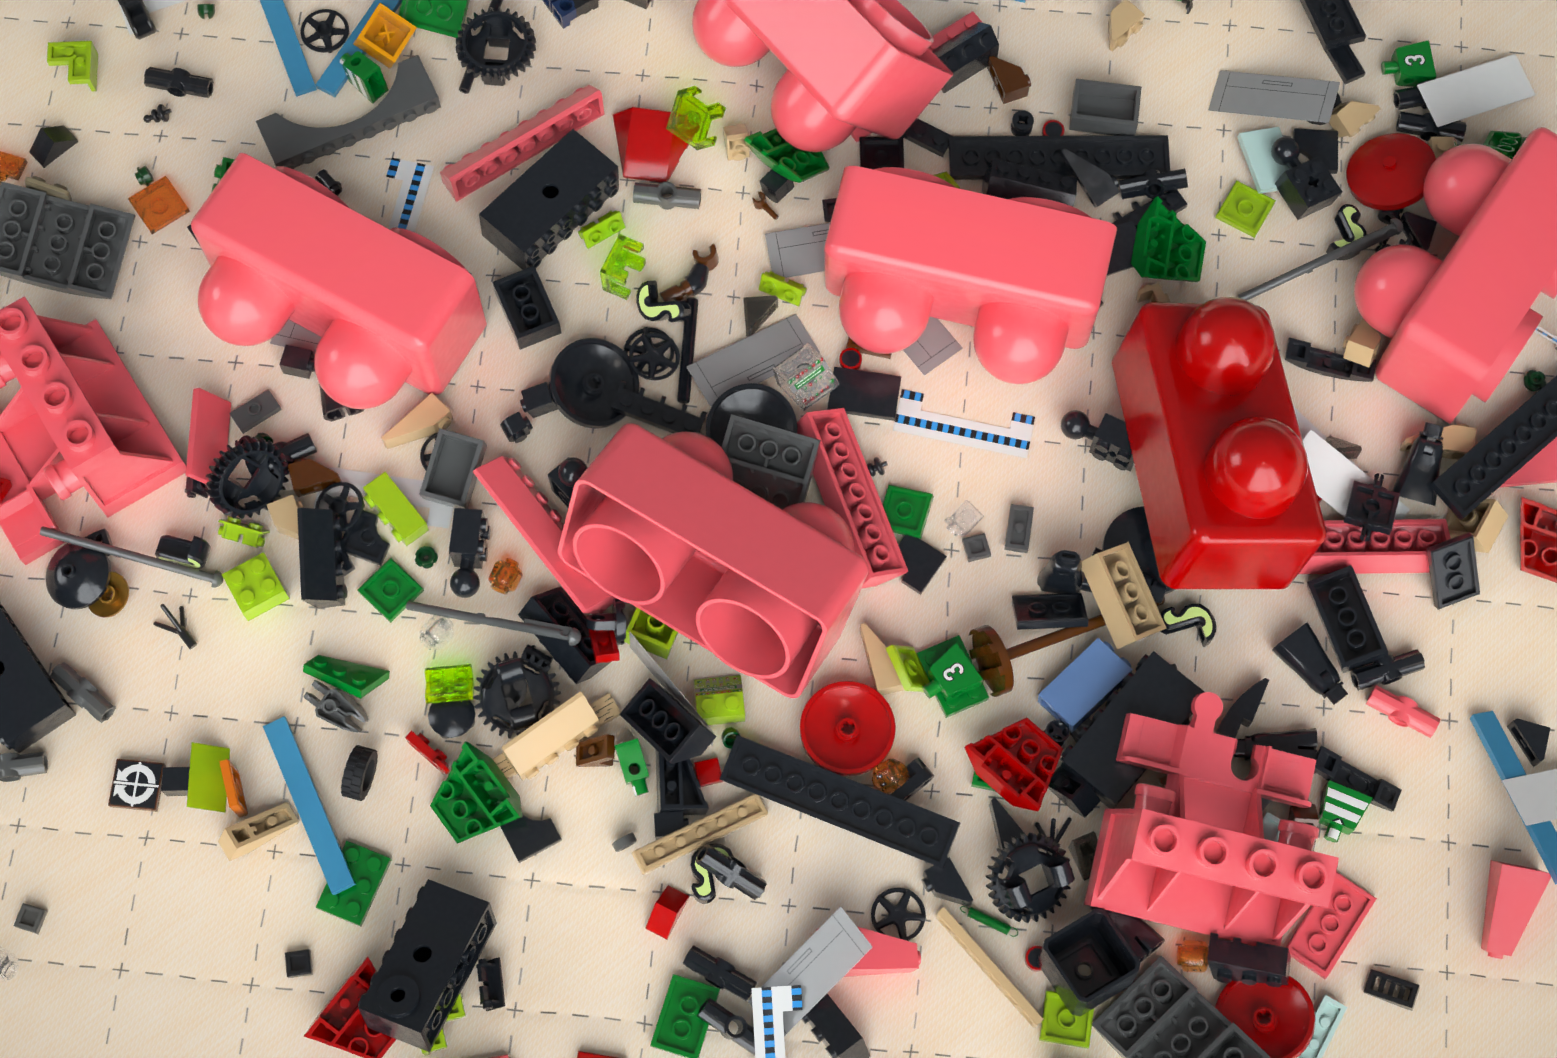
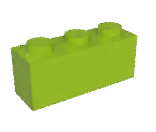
[363,472,429,547]

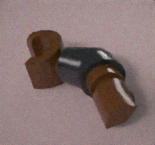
[659,244,719,302]

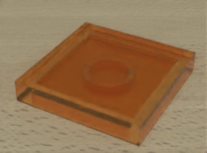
[128,176,190,234]

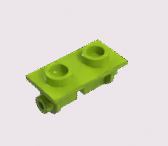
[578,210,626,249]
[758,271,807,307]
[218,516,270,548]

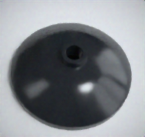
[46,543,111,609]

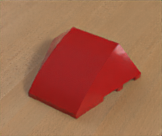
[613,107,699,183]
[1520,497,1557,583]
[964,717,1063,812]
[304,957,396,1058]

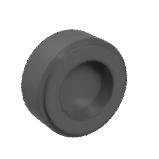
[612,833,637,852]

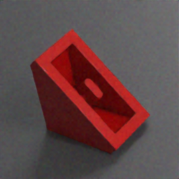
[645,885,690,940]

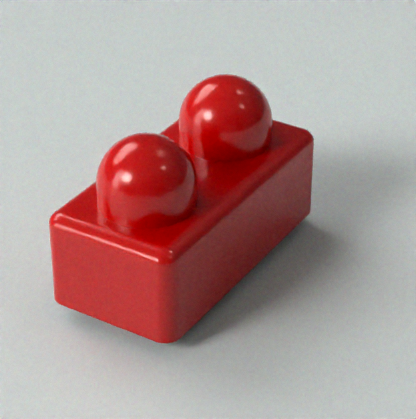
[1112,297,1326,589]

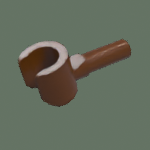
[752,192,779,220]

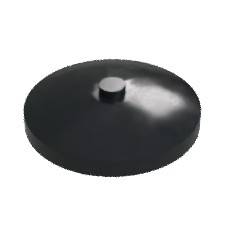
[549,338,639,428]
[706,383,798,447]
[1102,506,1176,594]

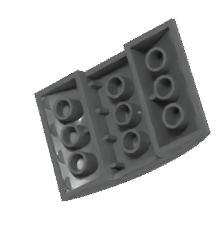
[0,182,135,299]
[722,414,821,509]
[1092,956,1270,1058]

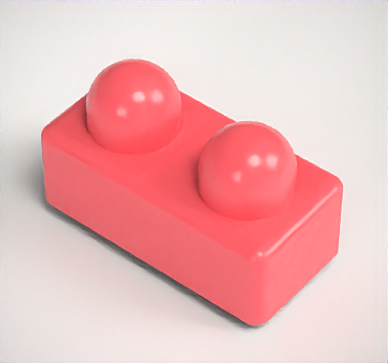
[692,0,953,152]
[1354,127,1557,425]
[191,153,487,409]
[824,166,1117,384]
[558,423,868,698]

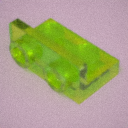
[424,664,475,704]

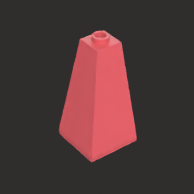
[1481,860,1551,959]
[816,926,921,977]

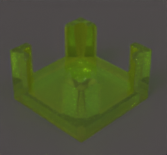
[666,86,726,150]
[600,234,646,300]

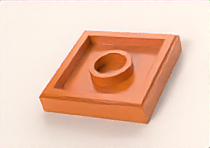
[219,759,248,818]

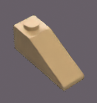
[381,393,453,449]
[1400,424,1476,460]
[860,623,904,695]
[218,802,299,861]

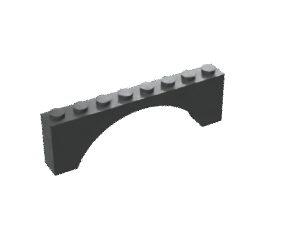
[256,55,441,169]

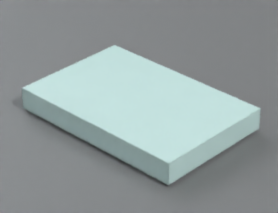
[1237,127,1289,194]

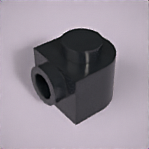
[500,412,533,443]

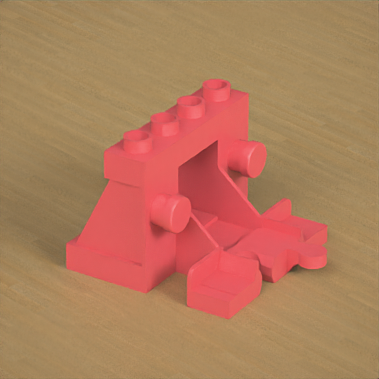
[0,296,186,565]
[1084,692,1339,946]

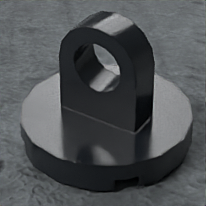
[586,598,626,645]

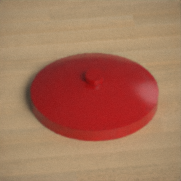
[1346,133,1436,211]
[800,681,896,776]
[1215,976,1316,1058]

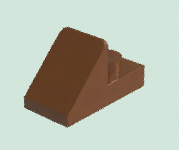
[576,734,615,767]

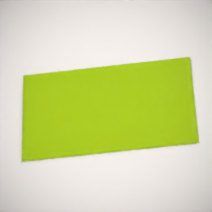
[187,742,230,813]

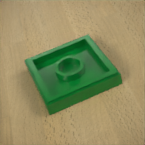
[883,485,934,538]
[357,558,424,623]

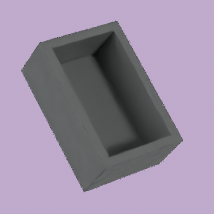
[1069,79,1142,136]
[419,428,487,509]

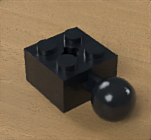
[1271,137,1342,220]
[1061,410,1134,472]
[547,457,588,508]
[449,508,491,598]

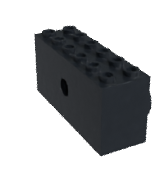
[479,129,619,270]
[0,603,76,753]
[1060,651,1205,809]
[358,879,497,1052]

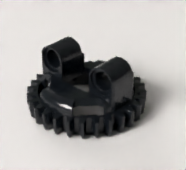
[455,7,536,86]
[205,435,290,519]
[473,651,561,739]
[986,832,1075,923]

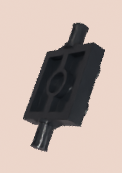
[1344,473,1400,541]

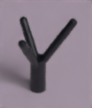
[153,604,197,649]
[1035,817,1072,855]

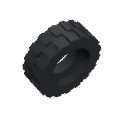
[341,745,378,801]

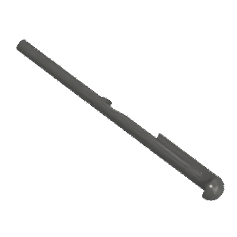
[1238,218,1403,300]
[40,526,223,588]
[406,601,581,646]

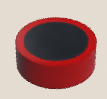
[1042,120,1065,136]
[839,348,862,370]
[1025,946,1042,972]

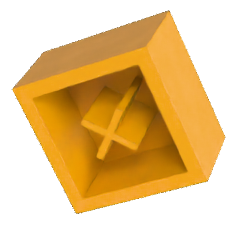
[353,3,417,69]

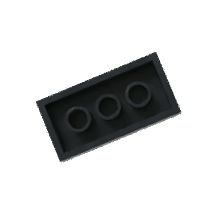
[1307,565,1388,673]

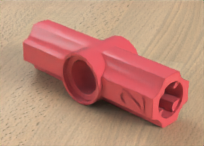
[1366,685,1440,738]

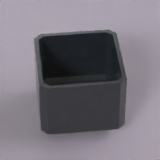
[1037,908,1141,1017]

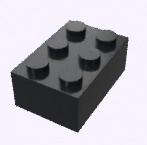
[492,266,561,350]

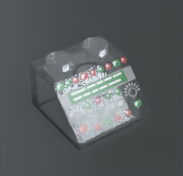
[773,343,840,411]

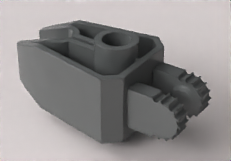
[304,680,369,733]

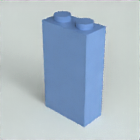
[1038,638,1133,733]

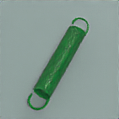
[960,906,1018,937]

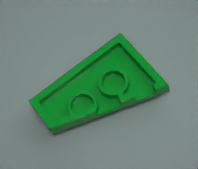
[303,655,390,699]

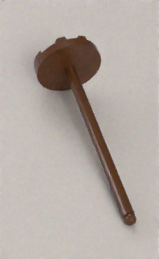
[969,597,1165,697]

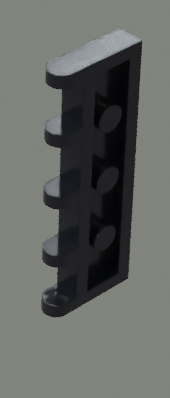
[1112,190,1188,230]
[610,380,707,433]

